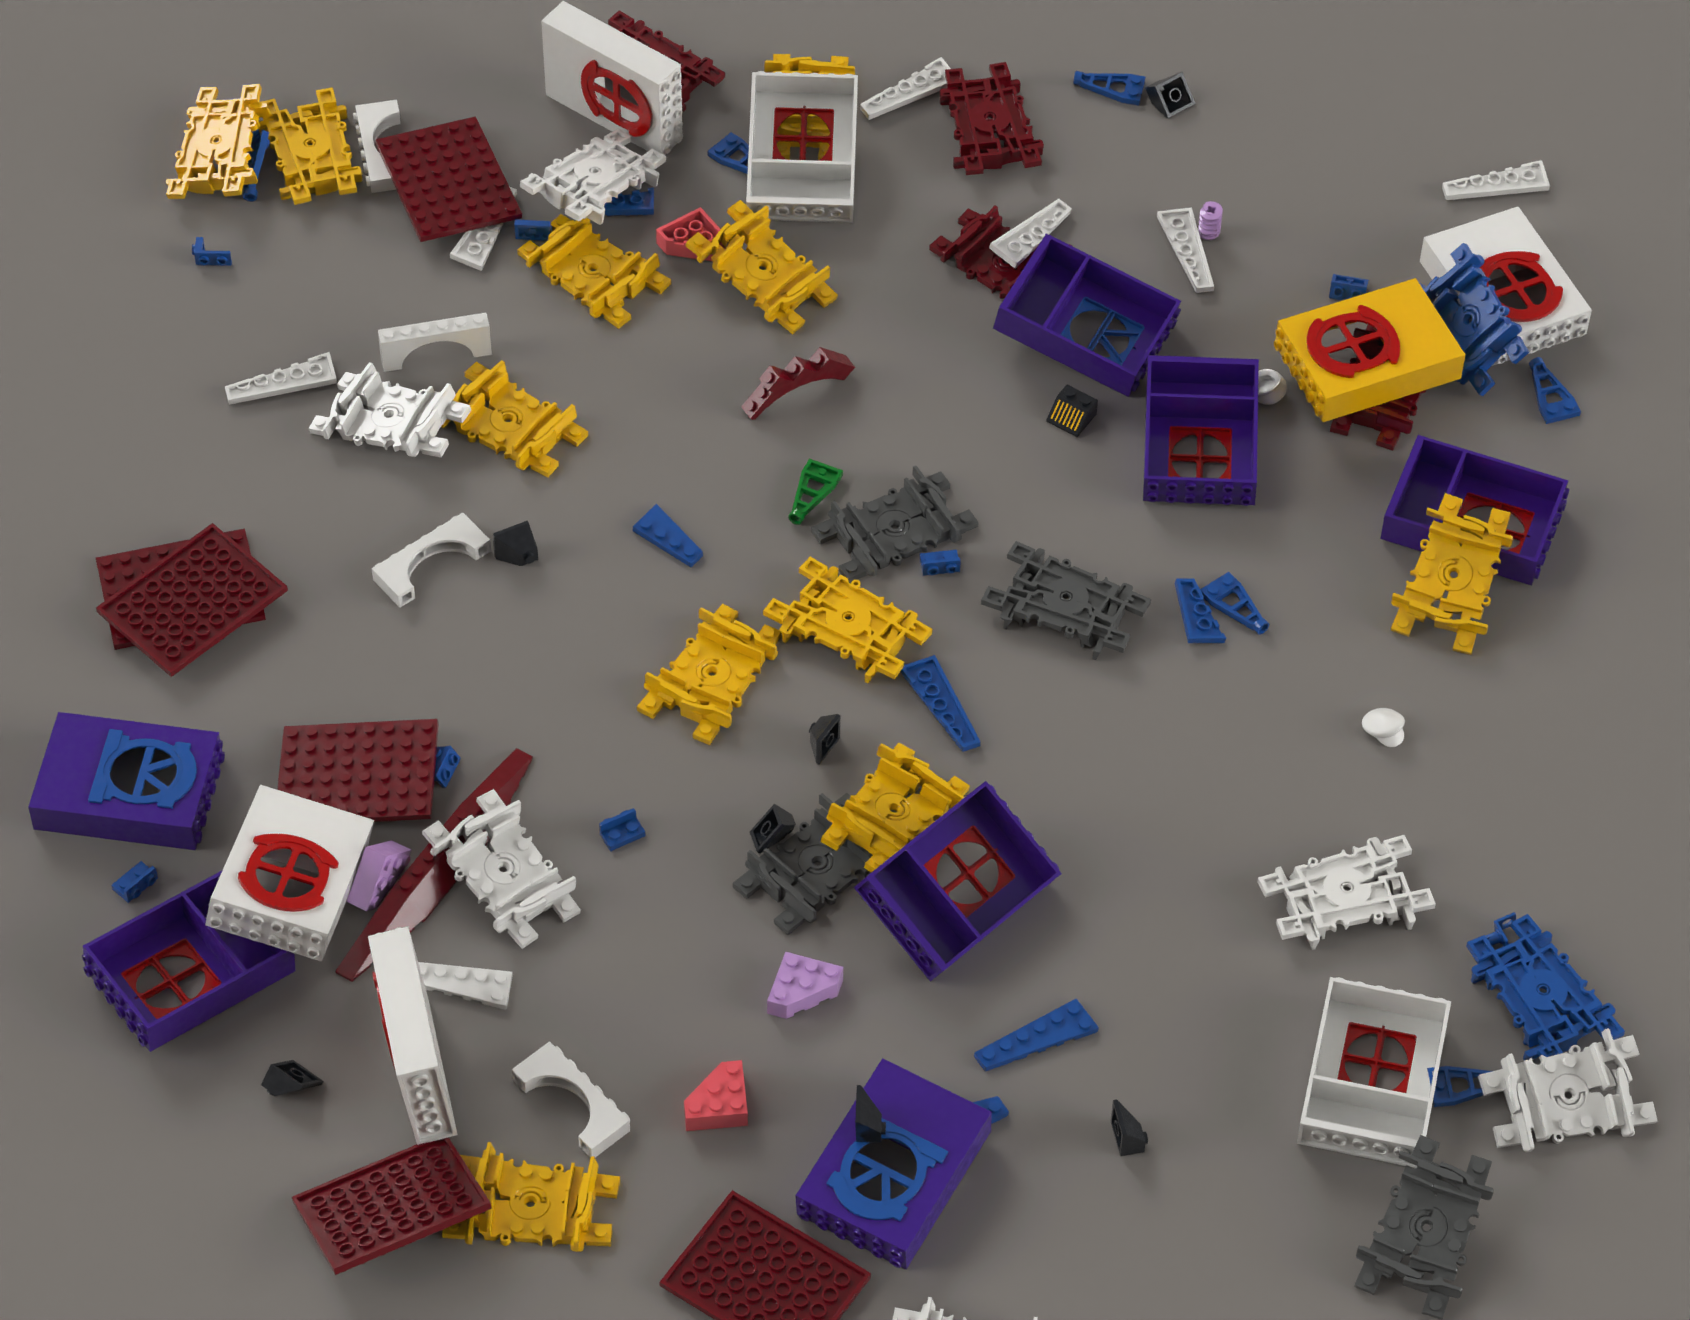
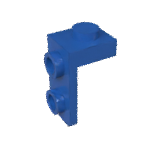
[192,237,232,266]

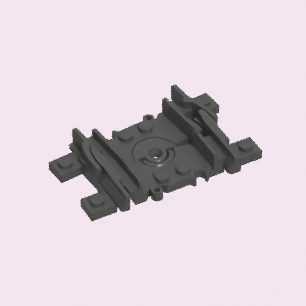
[981,541,1151,660]
[1354,1135,1494,1320]

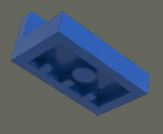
[514,219,552,241]
[1329,274,1369,300]
[920,550,961,576]
[599,808,646,852]
[111,861,158,903]

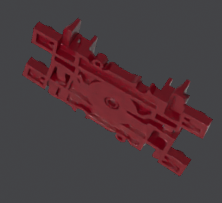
[608,10,725,113]
[940,62,1044,175]
[929,205,1072,299]
[1330,325,1426,451]

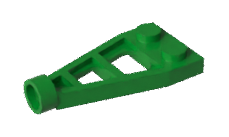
[788,458,843,525]

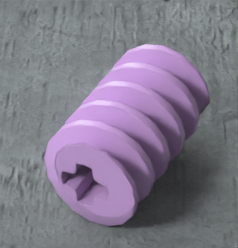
[1198,201,1223,240]

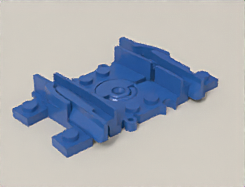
[1420,243,1529,396]
[1466,914,1625,1061]

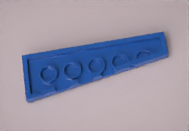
[900,655,981,752]
[974,998,1099,1072]

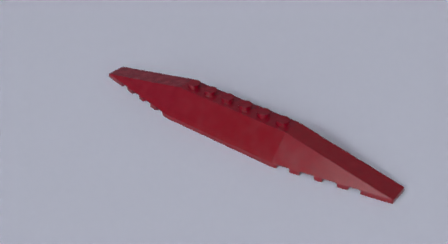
[335,748,533,982]

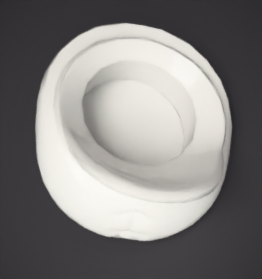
[1258,369,1287,405]
[1362,708,1405,747]

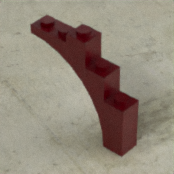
[741,347,855,420]

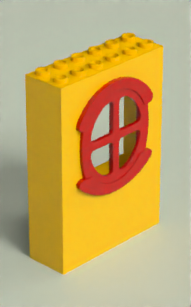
[1274,278,1465,422]

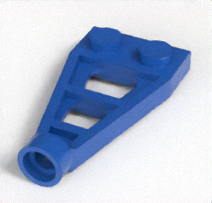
[1073,71,1146,106]
[243,130,270,202]
[707,132,749,174]
[1529,357,1581,424]
[1200,572,1269,635]
[1427,1066,1492,1107]

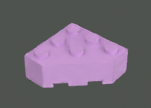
[346,840,411,911]
[767,952,843,1019]

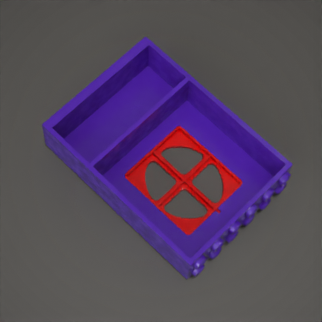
[1143,355,1259,506]
[1380,435,1570,586]
[854,781,1062,981]
[82,870,295,1052]

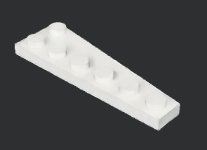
[860,57,951,120]
[1442,160,1550,200]
[450,186,517,271]
[989,199,1072,268]
[1157,207,1214,293]
[225,352,337,405]
[418,962,513,1010]

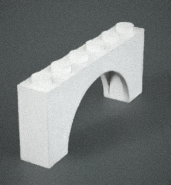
[353,100,400,193]
[378,313,492,372]
[372,513,491,608]
[512,1041,630,1158]

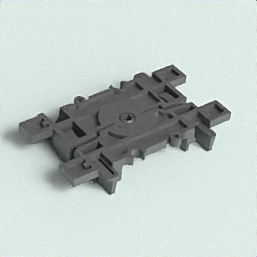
[811,466,978,583]
[733,793,873,935]

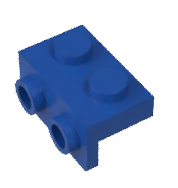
[434,746,461,788]

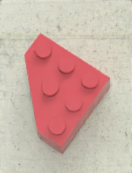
[656,207,726,261]
[684,1060,748,1131]

